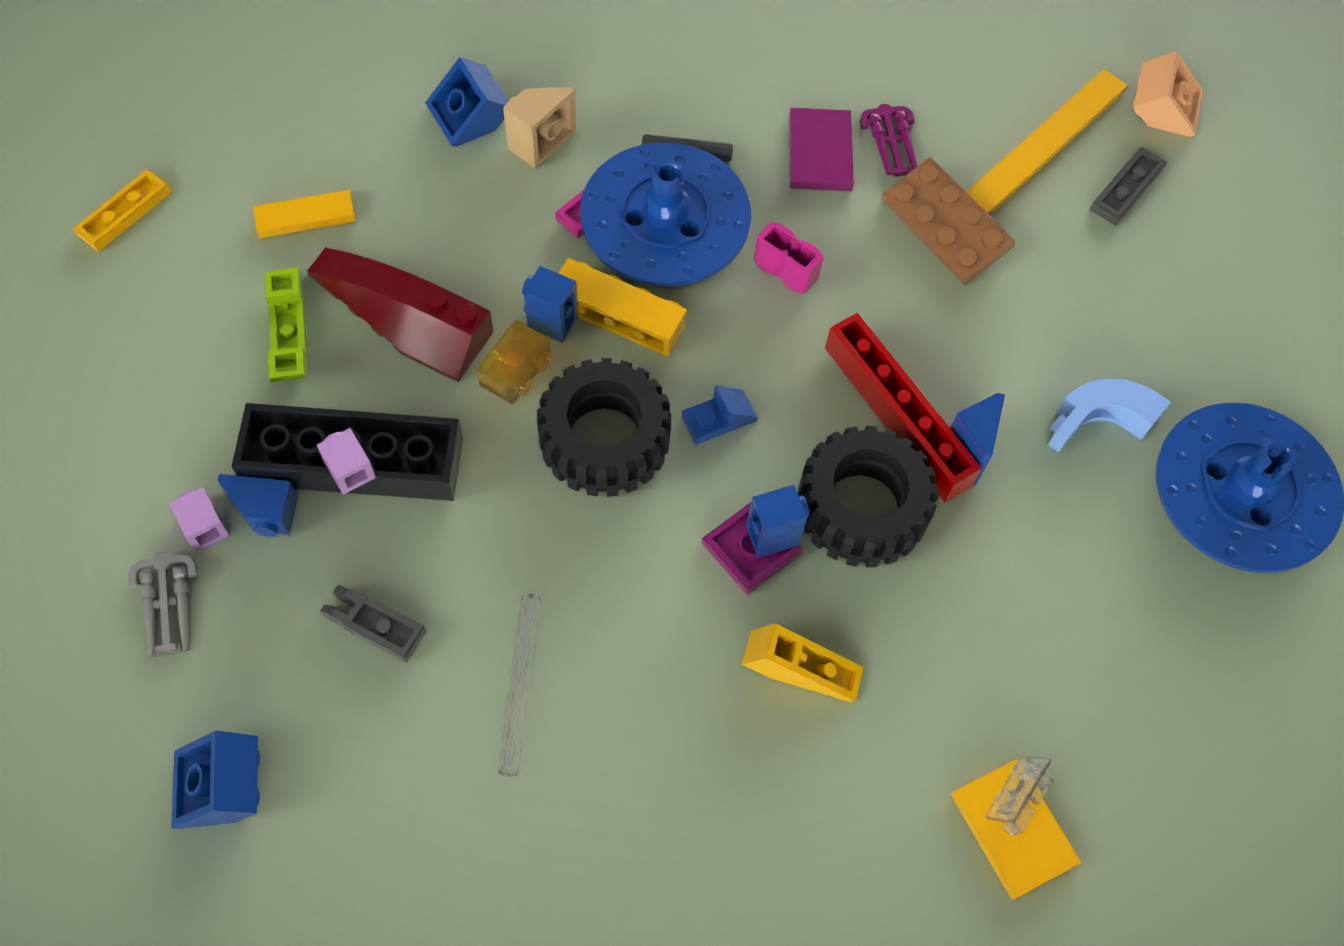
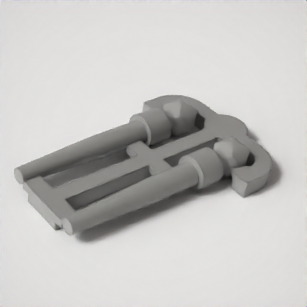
[128,552,198,657]

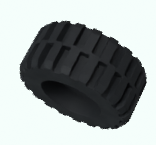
[537,358,672,497]
[797,426,938,568]

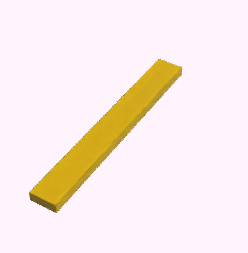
[967,69,1128,215]

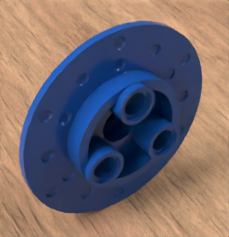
[580,142,751,286]
[1156,403,1344,573]

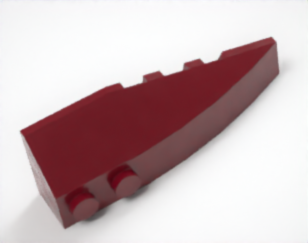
[307,247,493,382]

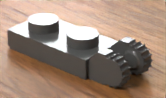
[320,585,427,663]

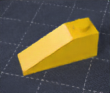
[741,623,864,702]

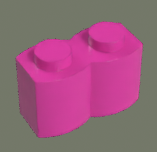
[753,222,824,294]

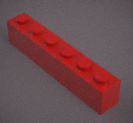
[825,312,982,503]

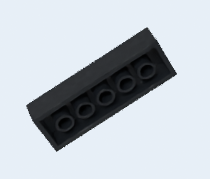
[231,403,463,501]

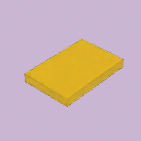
[950,758,1082,901]

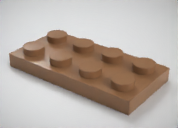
[882,156,1015,286]

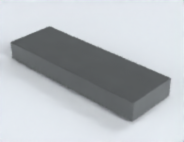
[1090,146,1167,226]

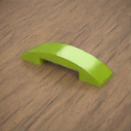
[264,267,307,383]

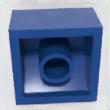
[425,57,508,147]
[171,730,260,829]

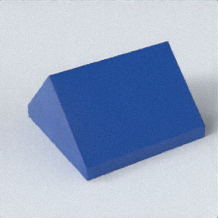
[950,393,1005,485]

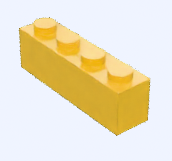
[559,258,687,357]

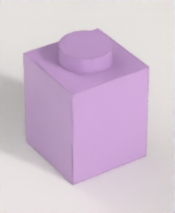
[317,428,376,495]
[169,487,229,552]

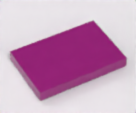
[789,108,854,191]

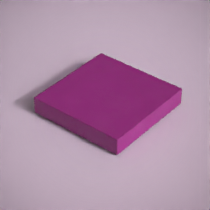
[701,502,803,595]

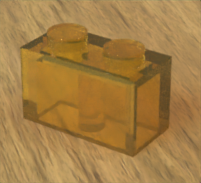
[476,319,552,405]

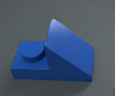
[682,386,758,445]

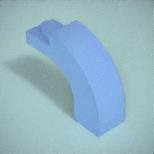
[1048,379,1171,453]

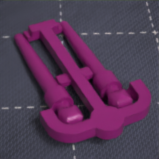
[860,104,917,177]

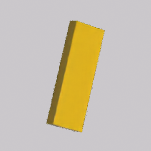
[73,169,172,252]
[253,189,356,239]

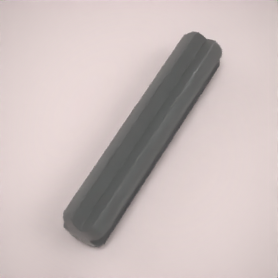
[641,134,733,162]

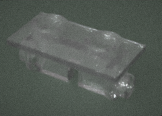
[985,756,1054,836]

